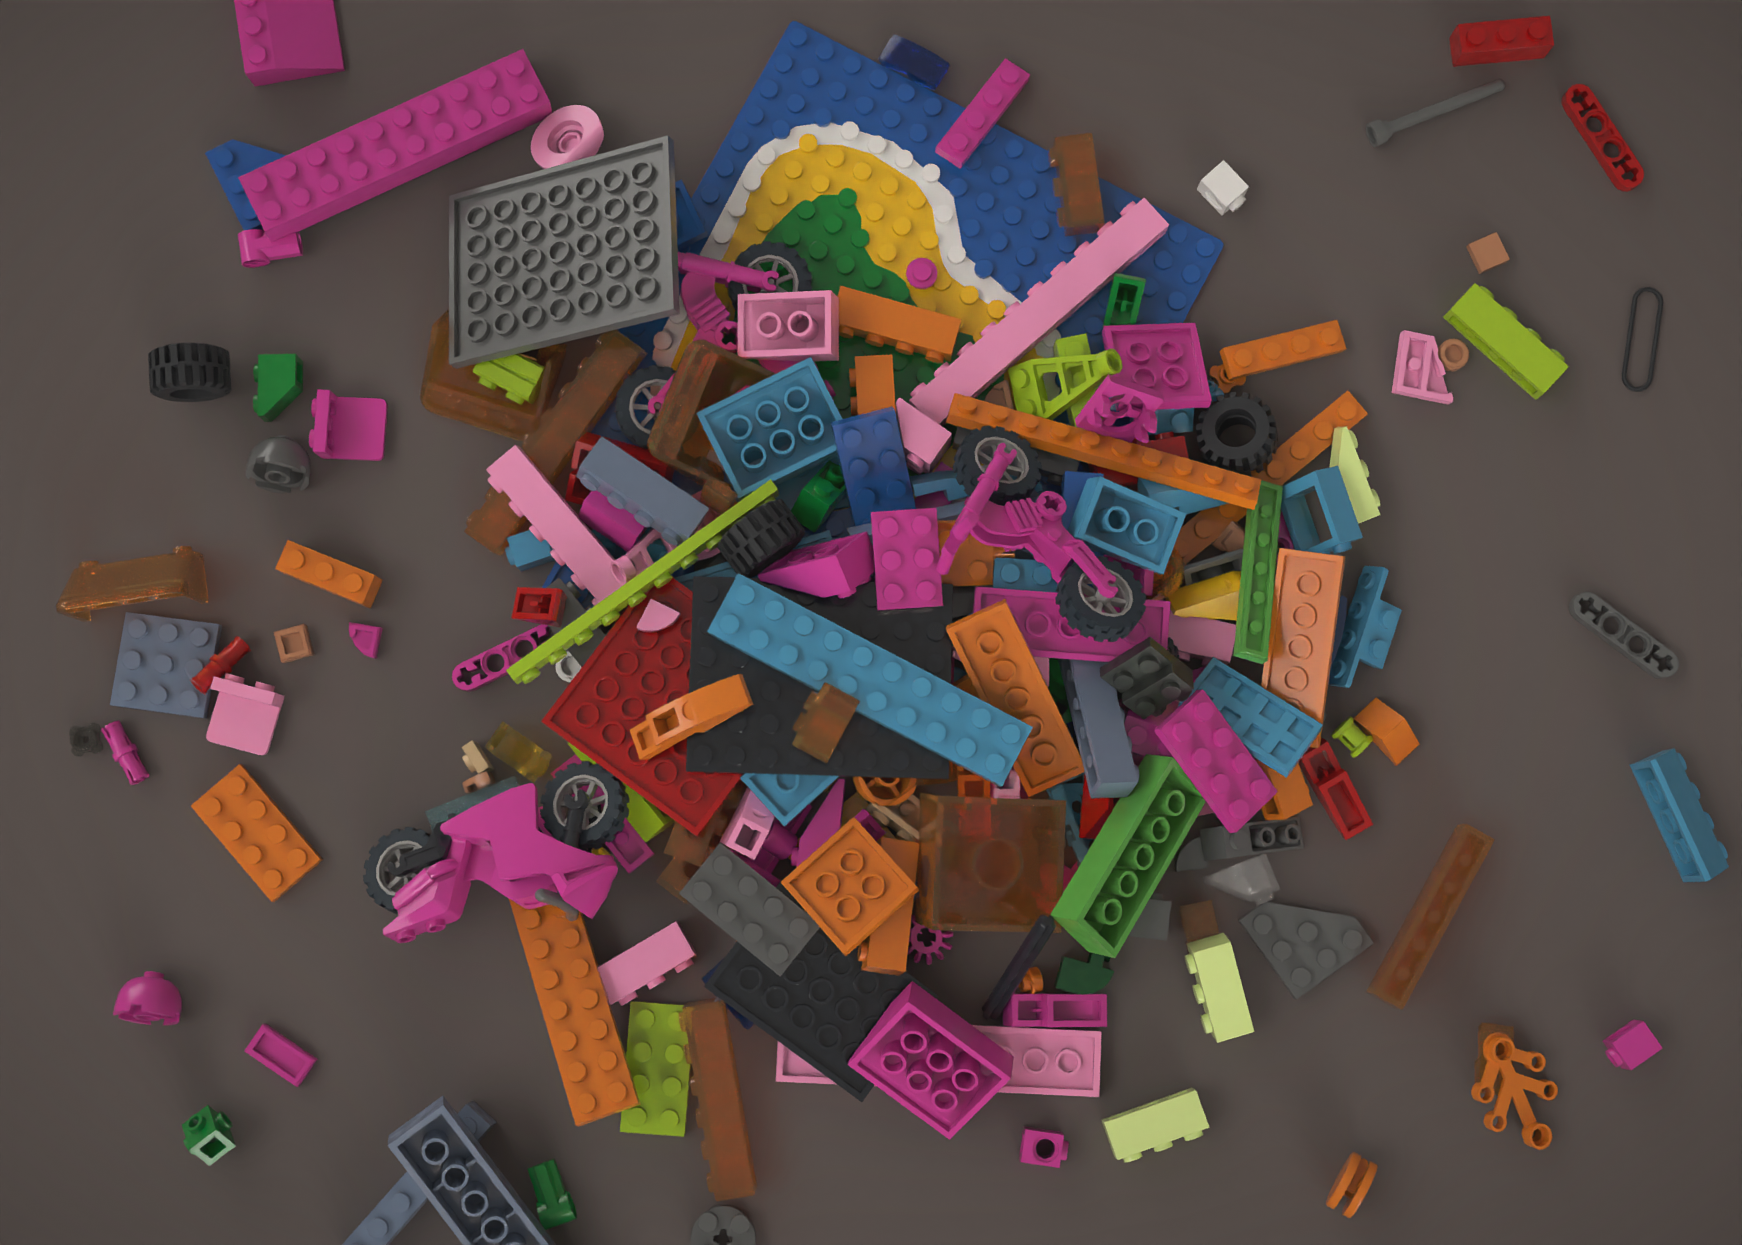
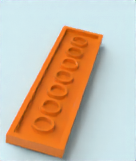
[509,899,640,1127]

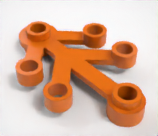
[1471,1032,1558,1150]

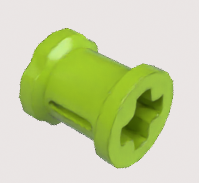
[1330,716,1374,758]

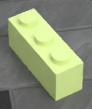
[1184,933,1254,1043]
[1101,1087,1210,1163]

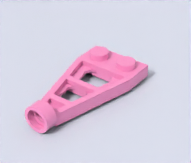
[610,488,721,585]

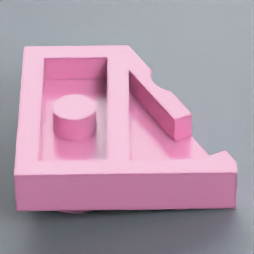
[1392,330,1453,405]

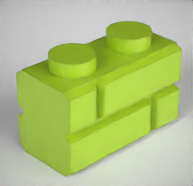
[473,353,550,405]

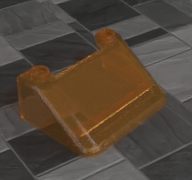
[420,309,567,442]
[647,340,776,493]
[56,546,209,622]

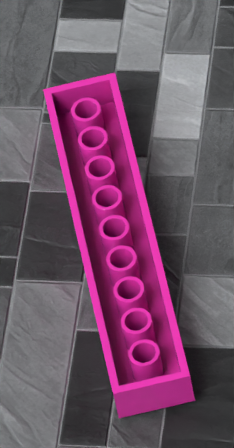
[238,49,552,242]

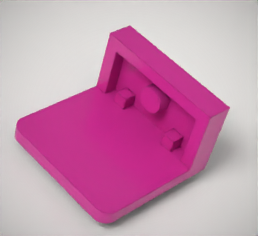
[309,389,388,461]

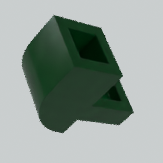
[1054,953,1114,995]

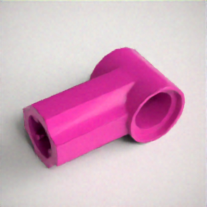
[238,229,303,268]

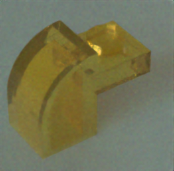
[485,721,553,783]

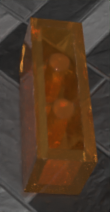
[1048,133,1105,236]

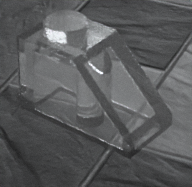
[1202,853,1281,905]

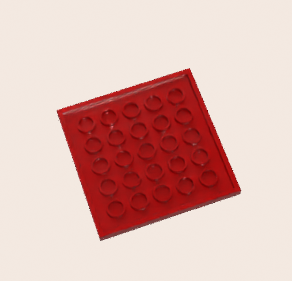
[541,578,744,837]

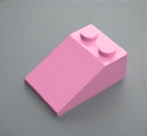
[738,290,839,361]

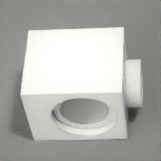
[1197,160,1249,216]

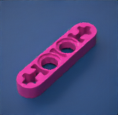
[452,624,550,692]

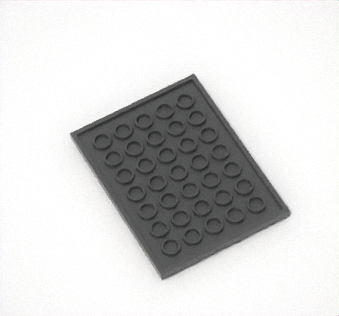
[449,135,680,369]

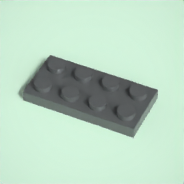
[679,842,820,976]

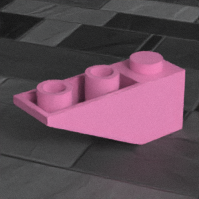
[720,787,775,860]

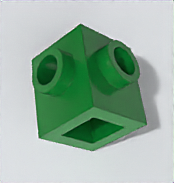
[182,1105,236,1166]

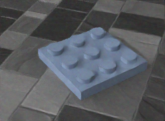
[110,612,222,719]

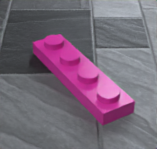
[935,58,1030,169]
[550,754,655,874]

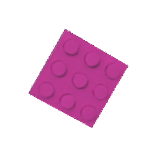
[1102,323,1212,411]

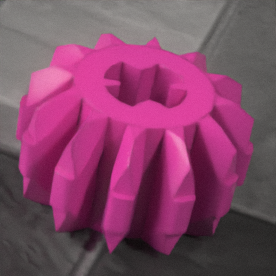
[907,910,953,965]

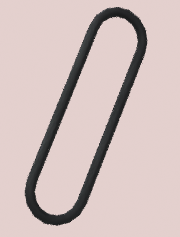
[1622,287,1663,392]

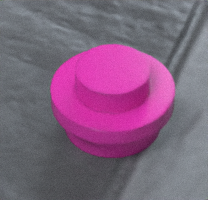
[906,258,937,289]

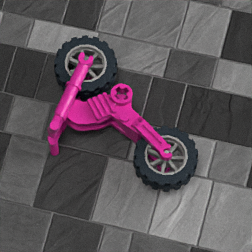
[615,241,812,451]
[936,426,1146,642]

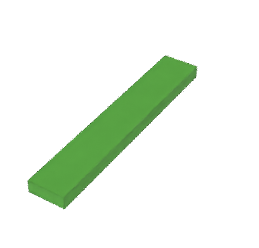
[1233,480,1283,664]

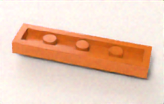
[1219,320,1347,381]

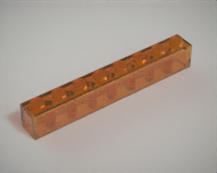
[464,330,647,556]

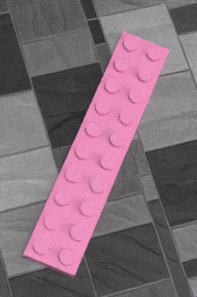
[776,1025,1102,1097]

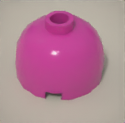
[113,971,182,1025]

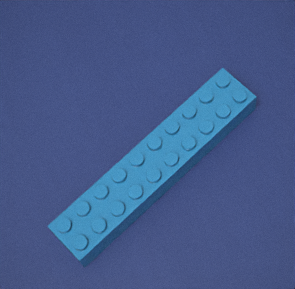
[707,573,1033,787]

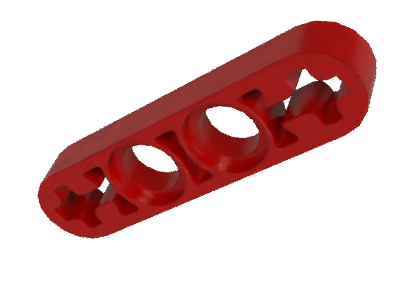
[1562,84,1644,192]

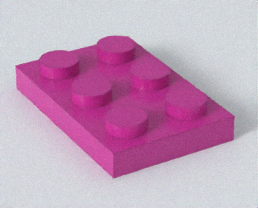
[870,508,943,610]

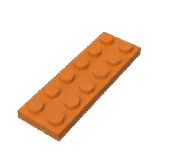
[1261,548,1346,748]
[946,599,1084,797]

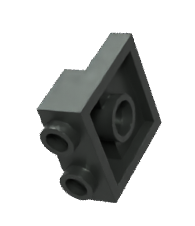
[1100,637,1194,719]

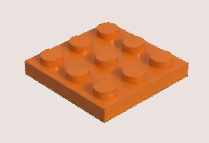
[781,817,919,956]

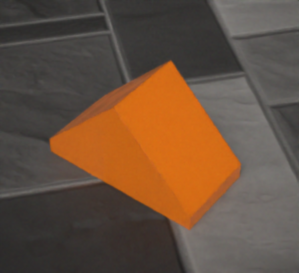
[1353,698,1420,766]

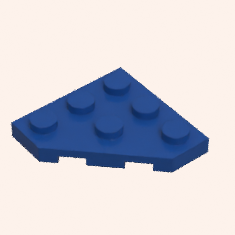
[205,139,286,231]

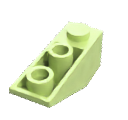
[1330,426,1380,524]

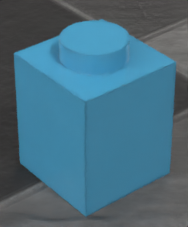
[505,530,555,572]

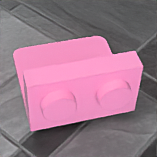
[206,673,285,756]

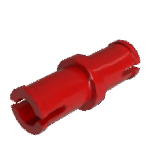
[190,636,251,694]

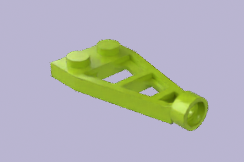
[1008,348,1122,420]

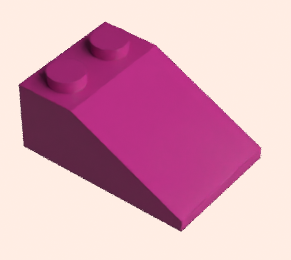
[758,531,875,598]

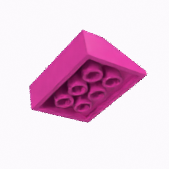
[234,0,345,86]
[848,981,1014,1140]

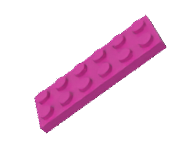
[973,587,1170,662]

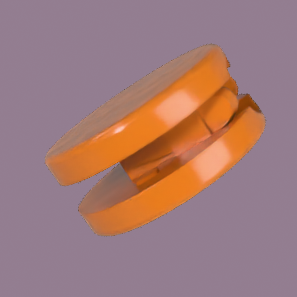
[1326,1152,1378,1218]

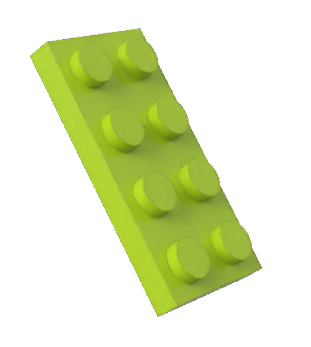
[620,1001,696,1137]

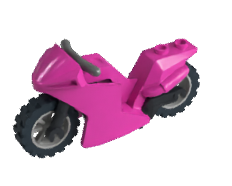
[363,761,630,943]

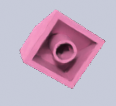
[896,397,952,475]

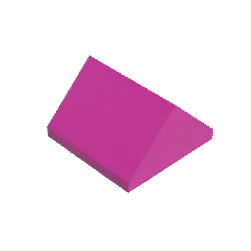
[578,490,647,552]

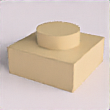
[462,740,494,774]

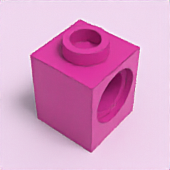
[1602,1019,1663,1070]
[1019,1126,1069,1168]

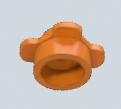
[1209,364,1246,394]

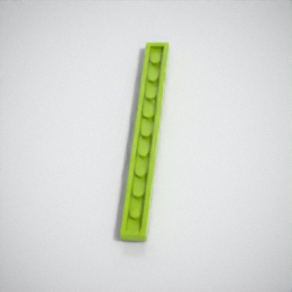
[506,479,779,685]

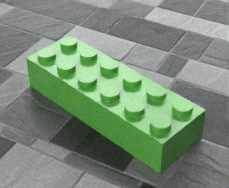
[1050,754,1206,958]

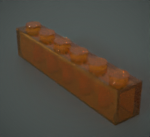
[1366,823,1495,1010]
[679,997,758,1201]

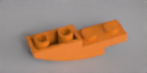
[630,674,753,760]

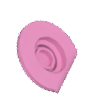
[531,105,604,169]

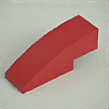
[1299,737,1373,840]

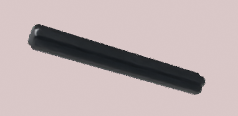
[982,914,1056,1020]

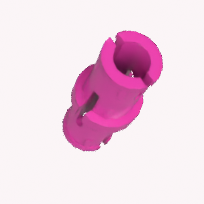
[101,720,150,785]

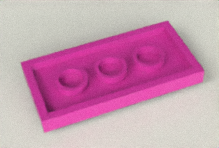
[1154,689,1278,833]

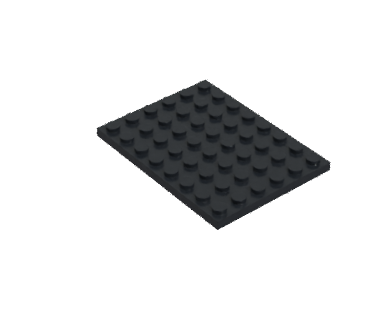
[686,576,953,780]

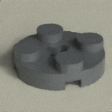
[691,1204,756,1245]

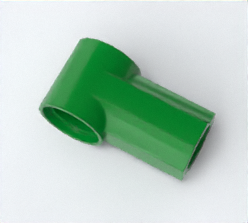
[527,1158,577,1230]

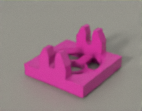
[1075,374,1164,443]

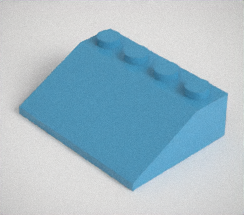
[696,357,842,502]

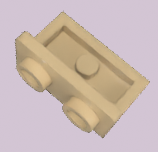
[865,794,941,846]

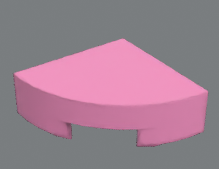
[636,599,681,632]

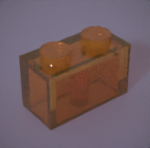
[792,682,860,764]

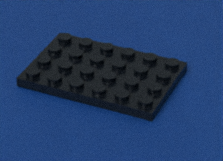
[704,880,938,1102]

